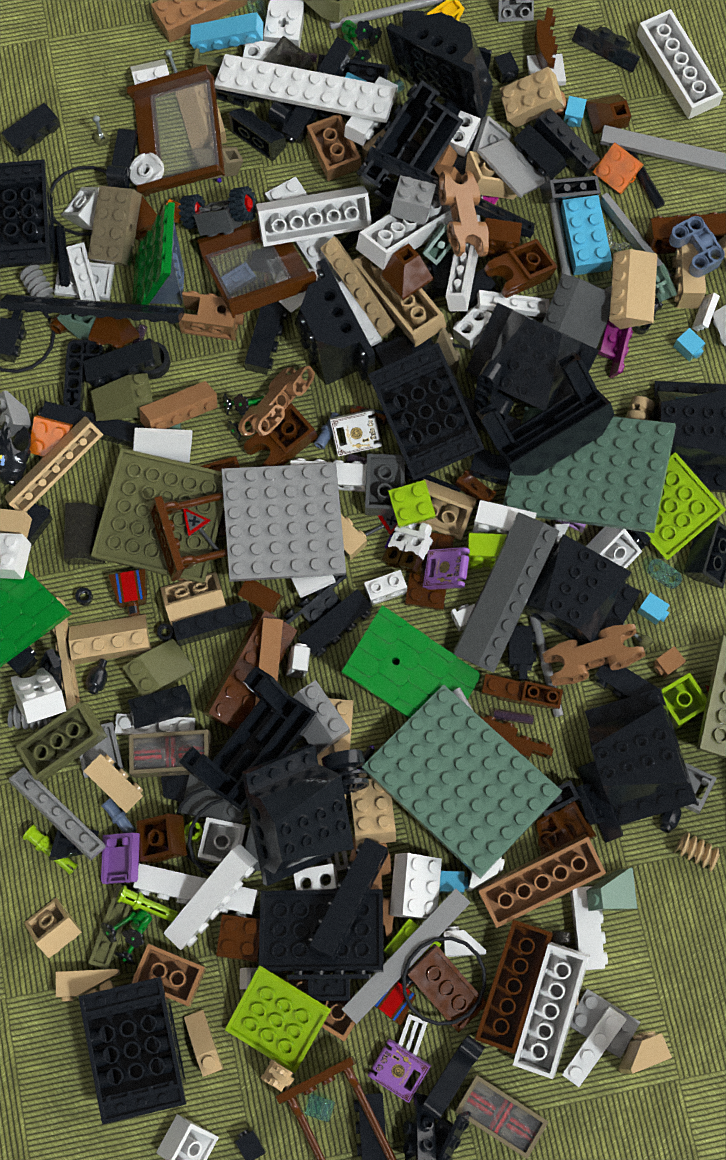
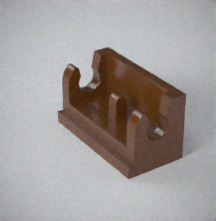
[455,469,497,504]
[237,580,284,614]

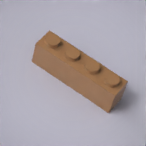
[139,381,218,429]

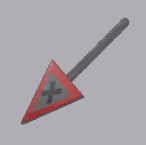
[183,508,219,551]
[364,516,398,537]

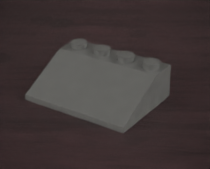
[543,274,611,349]

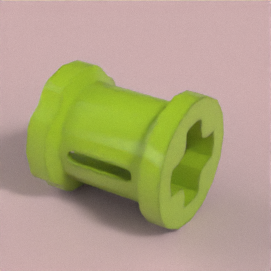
[184,822,203,842]

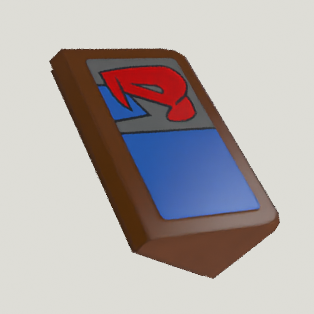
[350,405,387,425]

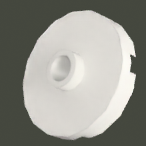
[130,153,164,186]

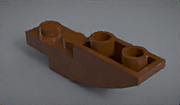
[534,7,558,69]
[481,674,563,709]
[480,715,554,760]

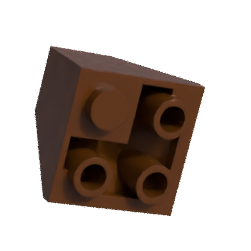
[585,94,631,134]
[381,243,433,300]
[89,317,140,348]

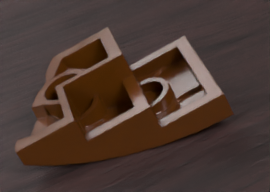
[537,801,597,855]

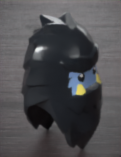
[0,422,31,486]

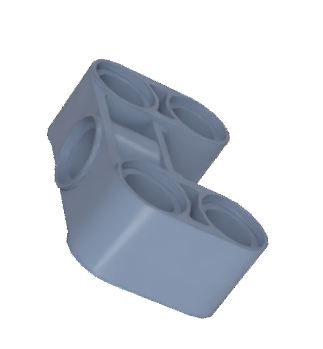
[669,216,725,278]

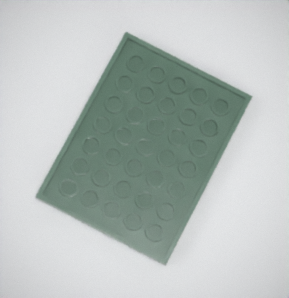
[503,407,676,533]
[362,685,562,879]

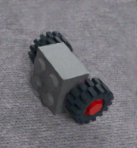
[178,186,257,237]

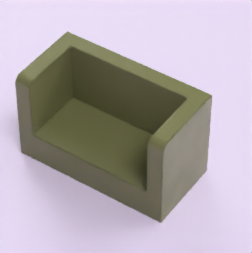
[193,48,231,77]

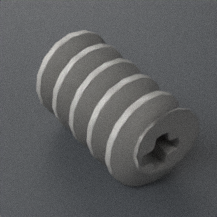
[19,265,54,298]
[8,703,51,730]

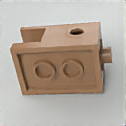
[178,291,245,341]

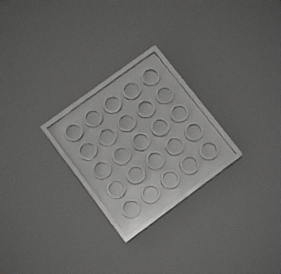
[221,463,346,582]

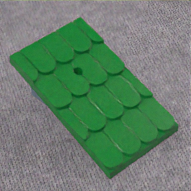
[131,202,184,320]
[0,569,72,667]
[341,605,482,719]

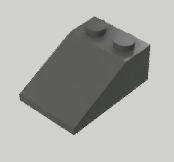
[365,454,405,516]
[181,774,245,824]

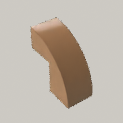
[434,145,462,184]

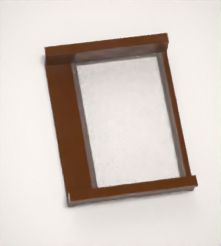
[127,64,225,197]
[197,220,317,318]

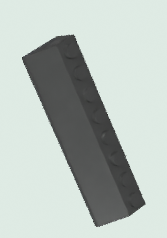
[453,512,559,673]

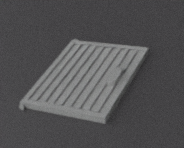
[477,138,547,198]

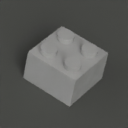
[389,175,436,225]

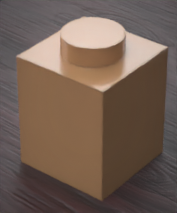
[653,646,686,679]

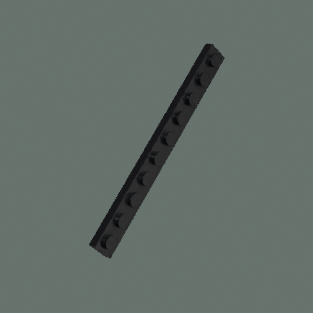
[366,146,535,238]
[0,294,184,324]

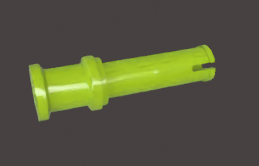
[22,825,78,875]
[116,885,178,923]

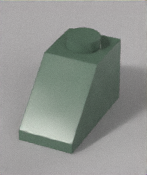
[422,223,451,265]
[57,314,96,340]

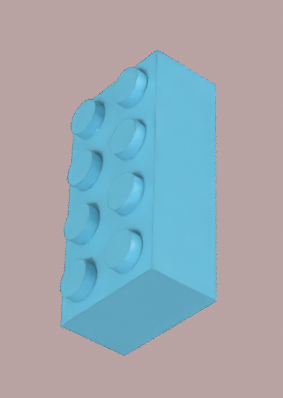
[560,195,612,276]

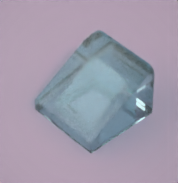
[305,1094,335,1122]

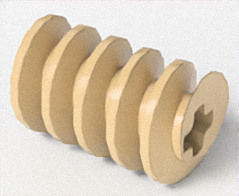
[674,832,720,872]

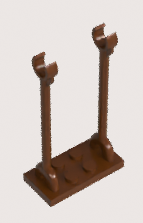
[149,492,227,582]
[276,1056,397,1160]

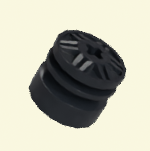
[321,749,369,794]

